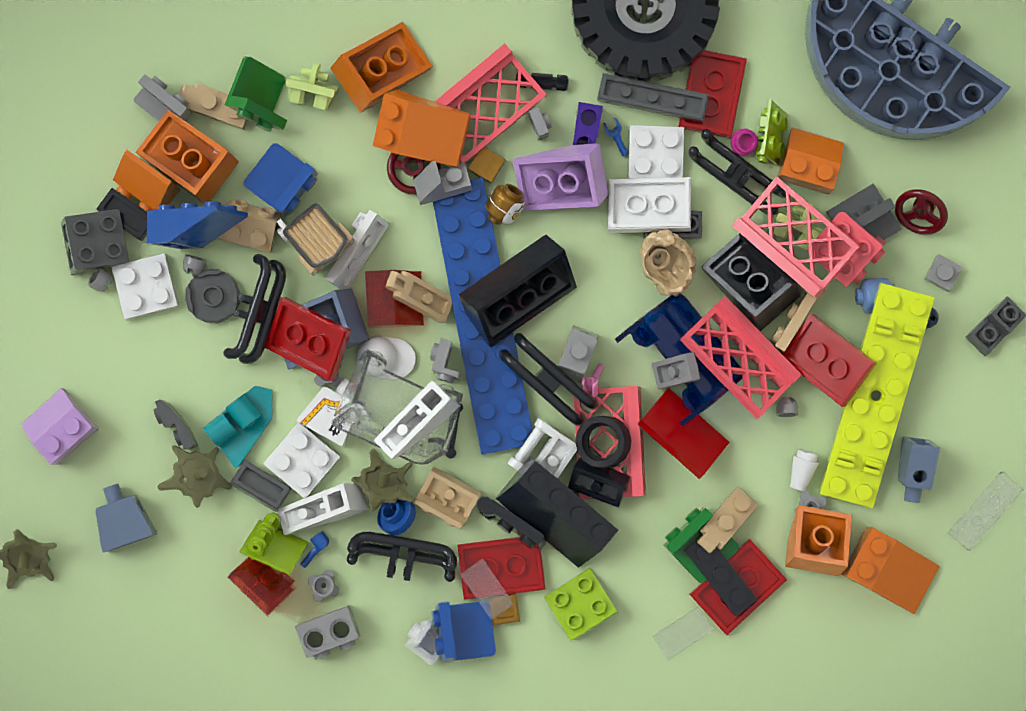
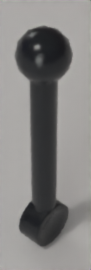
[445,402,463,459]

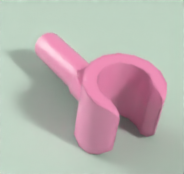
[582,364,604,397]

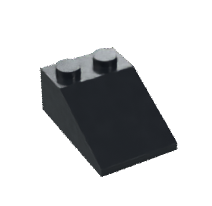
[701,233,800,331]

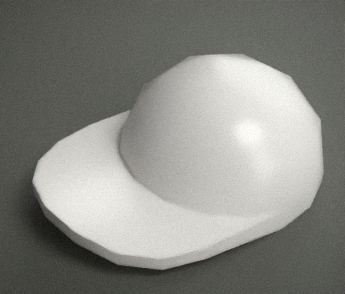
[357,336,416,379]

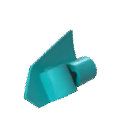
[203,386,272,468]

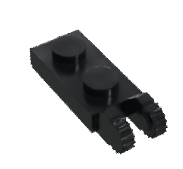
[477,496,546,551]

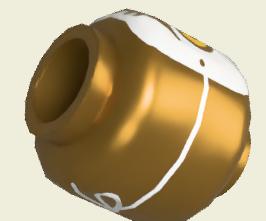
[485,184,525,225]

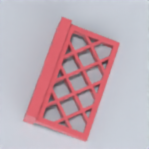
[434,43,547,164]
[732,176,861,298]
[680,296,802,419]
[574,386,646,499]

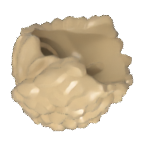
[639,229,696,296]

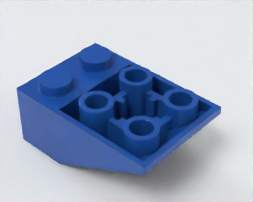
[147,202,248,249]

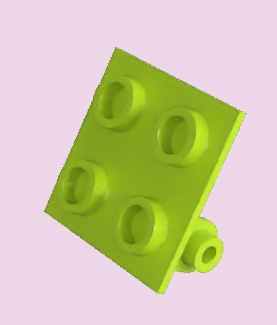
[755,100,789,166]
[239,513,309,575]
[544,568,618,642]

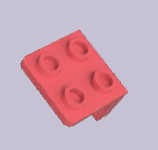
[807,212,886,287]

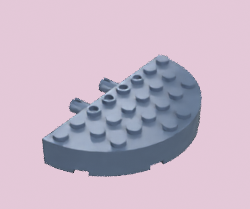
[806,0,1010,139]

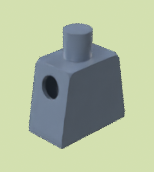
[898,436,940,503]
[96,484,157,553]

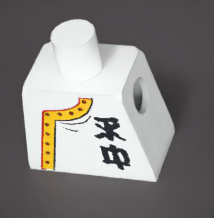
[297,378,359,447]

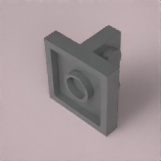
[826,183,902,240]

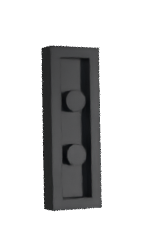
[684,538,757,616]

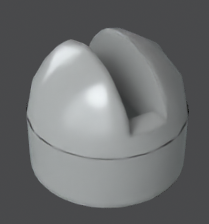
[183,254,206,276]
[88,267,112,292]
[776,397,798,417]

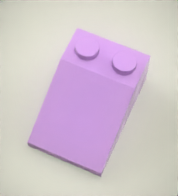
[513,143,609,211]

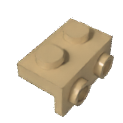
[218,199,282,253]
[414,467,481,529]

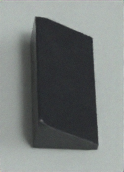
[568,457,630,508]

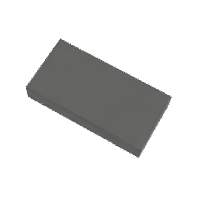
[230,460,291,513]

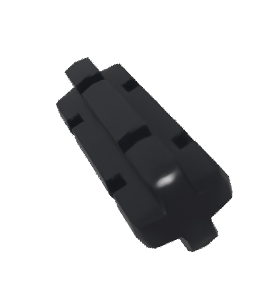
[515,72,568,91]

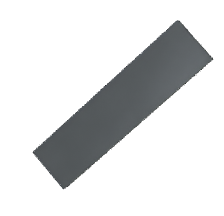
[597,73,709,122]

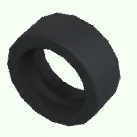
[576,416,631,468]

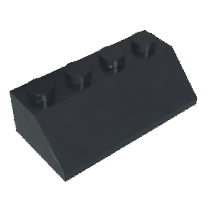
[458,234,577,348]
[495,456,618,568]

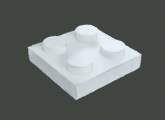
[628,125,684,179]
[112,253,179,320]
[263,422,341,498]

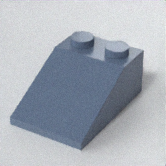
[284,288,370,369]

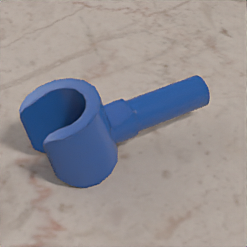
[603,118,628,157]
[300,531,329,568]

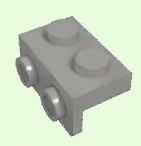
[134,74,192,121]
[430,338,461,384]

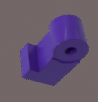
[573,102,603,145]

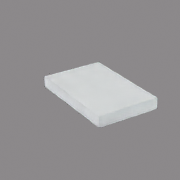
[608,177,691,233]

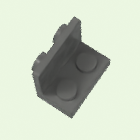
[61,209,129,276]

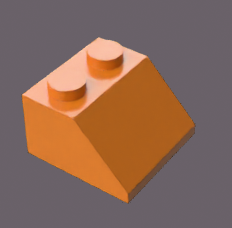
[777,127,844,194]
[113,150,181,212]
[785,505,852,576]

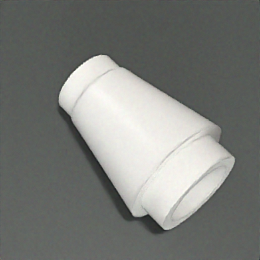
[790,449,820,491]

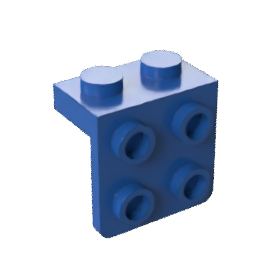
[244,143,318,217]
[432,601,496,663]

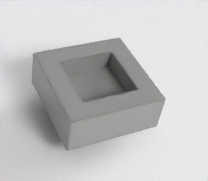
[528,107,552,141]
[924,254,963,292]

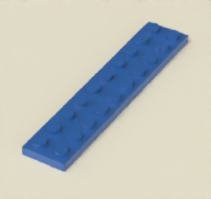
[433,178,532,455]

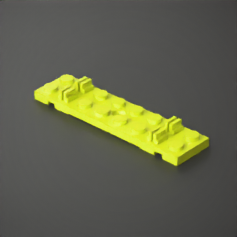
[819,282,935,508]

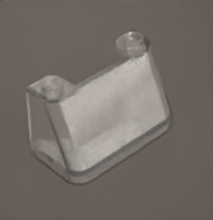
[332,350,463,465]

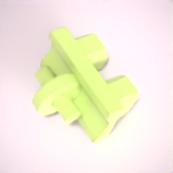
[285,62,339,110]
[774,202,824,250]

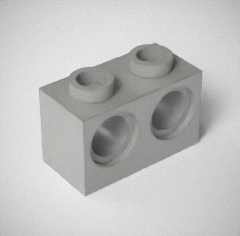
[295,605,361,660]

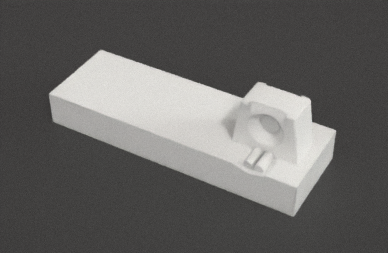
[325,210,390,289]

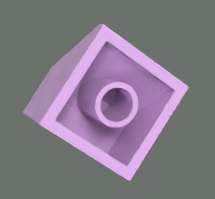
[21,388,99,465]

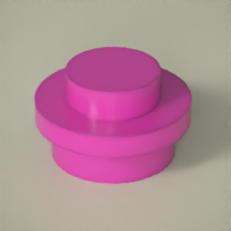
[731,129,758,156]

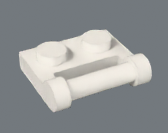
[508,418,577,478]

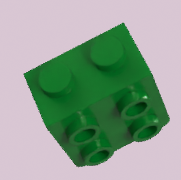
[224,56,287,132]
[663,507,739,583]

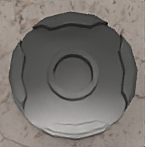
[185,269,240,323]

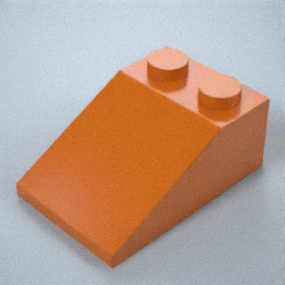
[330,22,433,113]
[373,90,471,167]
[135,110,239,203]
[841,527,940,614]

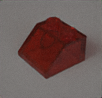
[365,270,424,329]
[228,557,297,616]

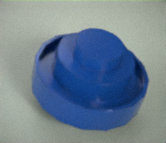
[377,500,416,536]

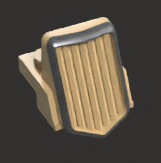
[283,203,355,276]

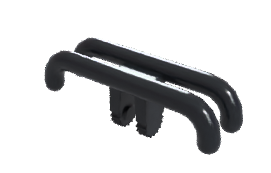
[688,129,786,215]
[223,254,286,364]
[499,333,598,426]
[347,531,457,582]

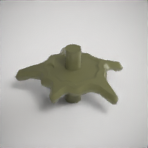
[158,445,232,508]
[351,449,415,511]
[0,529,57,589]

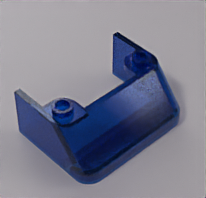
[615,294,742,426]

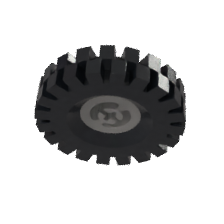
[572,0,720,82]

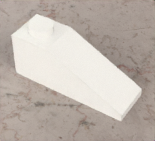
[374,380,460,460]
[278,483,368,535]

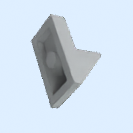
[413,160,472,205]
[652,352,700,389]

